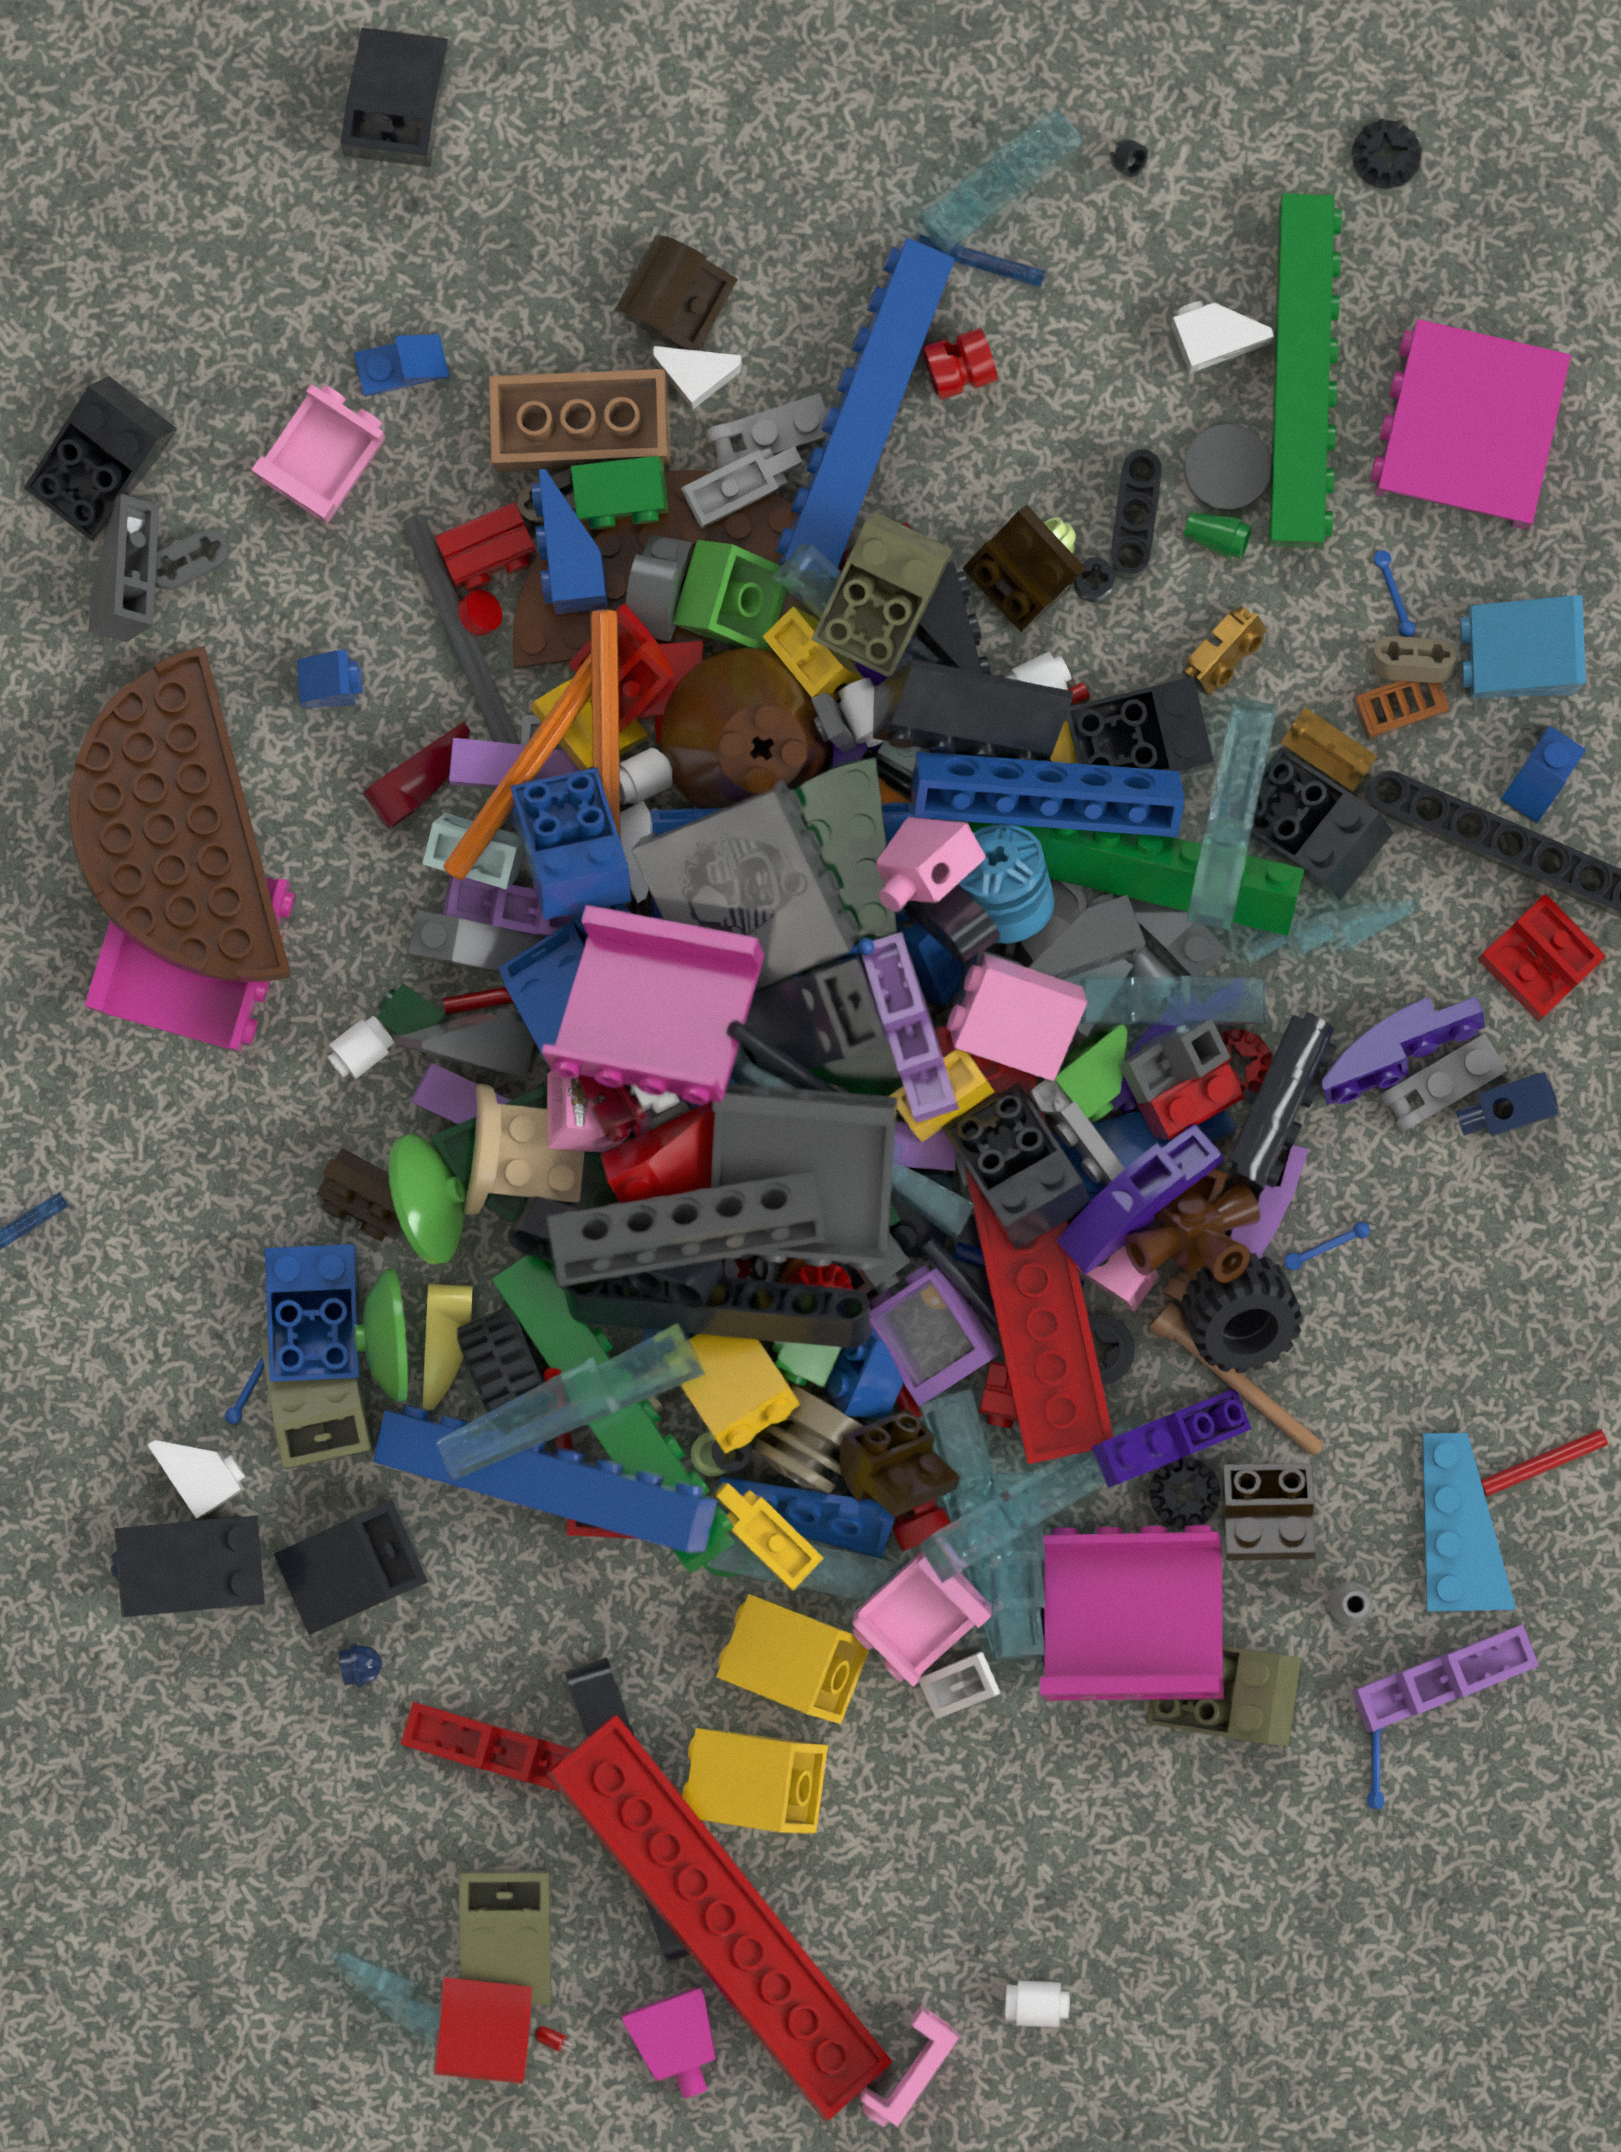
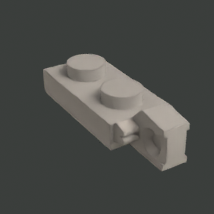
[681,446,803,529]
[1028,1079,1125,1187]

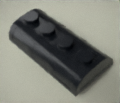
[1224,1012,1337,1195]

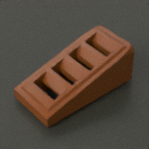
[1352,681,1450,740]

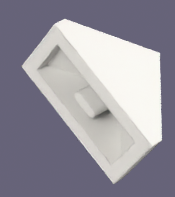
[653,346,742,410]
[919,1651,1000,1719]

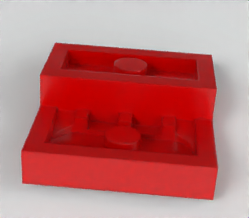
[567,604,675,733]
[1477,893,1607,1022]
[434,1977,532,2084]

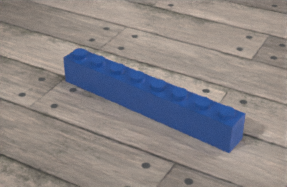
[775,237,955,586]
[373,1404,717,1552]

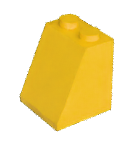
[662,1334,801,1454]
[716,1594,869,1724]
[682,1728,828,1833]

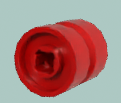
[922,327,998,401]
[892,1498,954,1552]

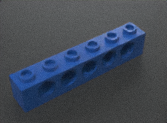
[911,752,1185,837]

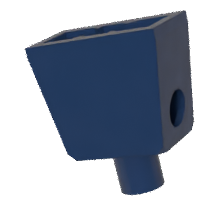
[1456,1072,1561,1137]

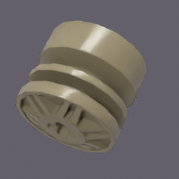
[752,1383,864,1494]

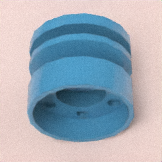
[957,824,1056,944]

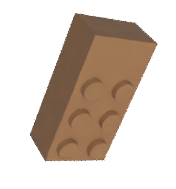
[489,369,671,472]

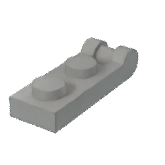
[704,393,827,469]
[1379,1033,1507,1133]

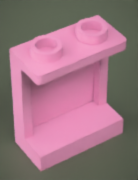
[251,384,386,524]
[852,1542,992,1686]
[860,2005,960,2127]

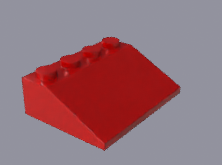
[600,1101,752,1278]

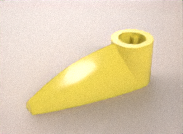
[423,1284,473,1410]

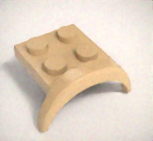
[463,1084,585,1215]

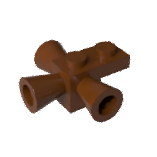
[1125,1183,1260,1282]

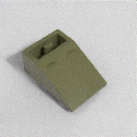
[811,512,954,677]
[260,1338,374,1469]
[1146,1646,1301,1746]
[459,1870,551,2005]

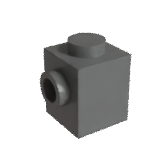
[832,1233,910,1295]

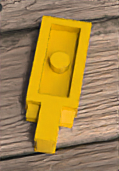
[711,1482,824,1591]

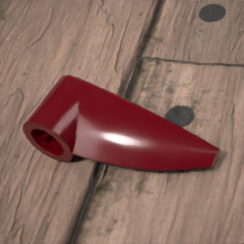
[362,721,470,829]

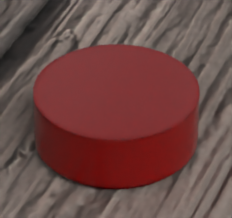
[458,589,503,636]

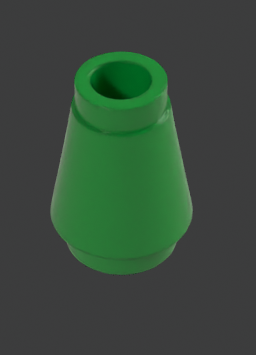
[1184,512,1252,560]

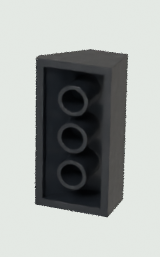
[873,659,1073,761]

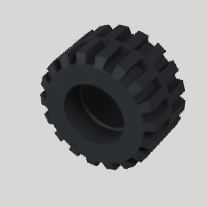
[1181,1253,1303,1373]
[457,1307,549,1430]

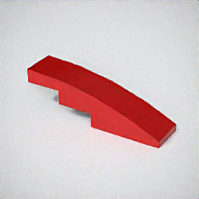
[400,1702,574,1792]

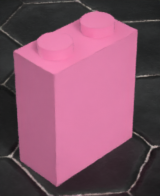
[947,953,1087,1081]

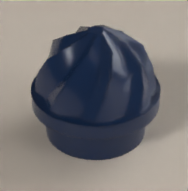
[339,1643,382,1688]

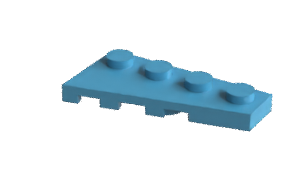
[1422,1433,1516,1611]

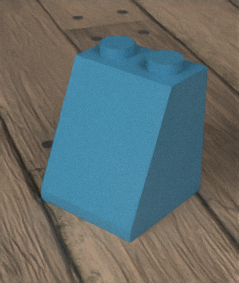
[1459,595,1586,698]

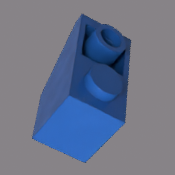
[297,650,363,709]
[824,1327,904,1418]

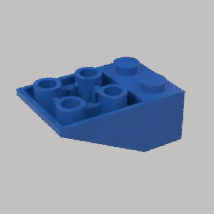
[531,469,608,615]
[510,768,631,920]
[498,921,586,1062]
[265,1244,359,1382]

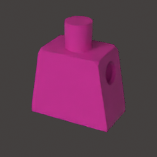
[622,1985,716,2099]

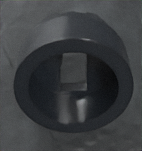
[1110,139,1148,178]

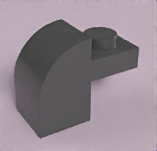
[626,534,693,641]
[1119,1018,1230,1104]

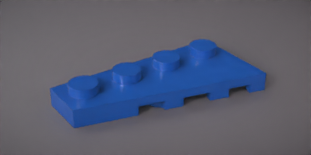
[1052,1109,1237,1201]
[716,1477,895,1559]

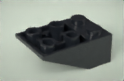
[340,27,448,168]
[24,376,177,541]
[915,561,991,675]
[1067,677,1215,775]
[1227,748,1394,901]
[744,953,889,1082]
[942,1083,1091,1250]
[274,1500,431,1635]

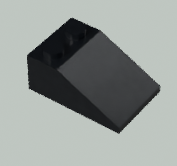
[114,1515,265,1617]

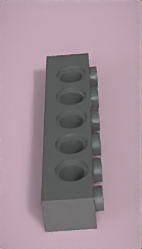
[547,1171,826,1286]

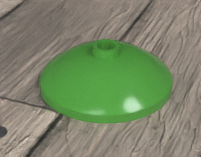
[389,1134,465,1265]
[354,1268,408,1402]

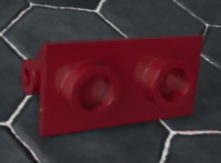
[576,1075,645,1143]

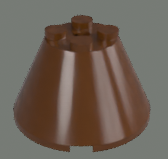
[660,647,833,809]

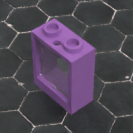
[869,1265,1001,1407]

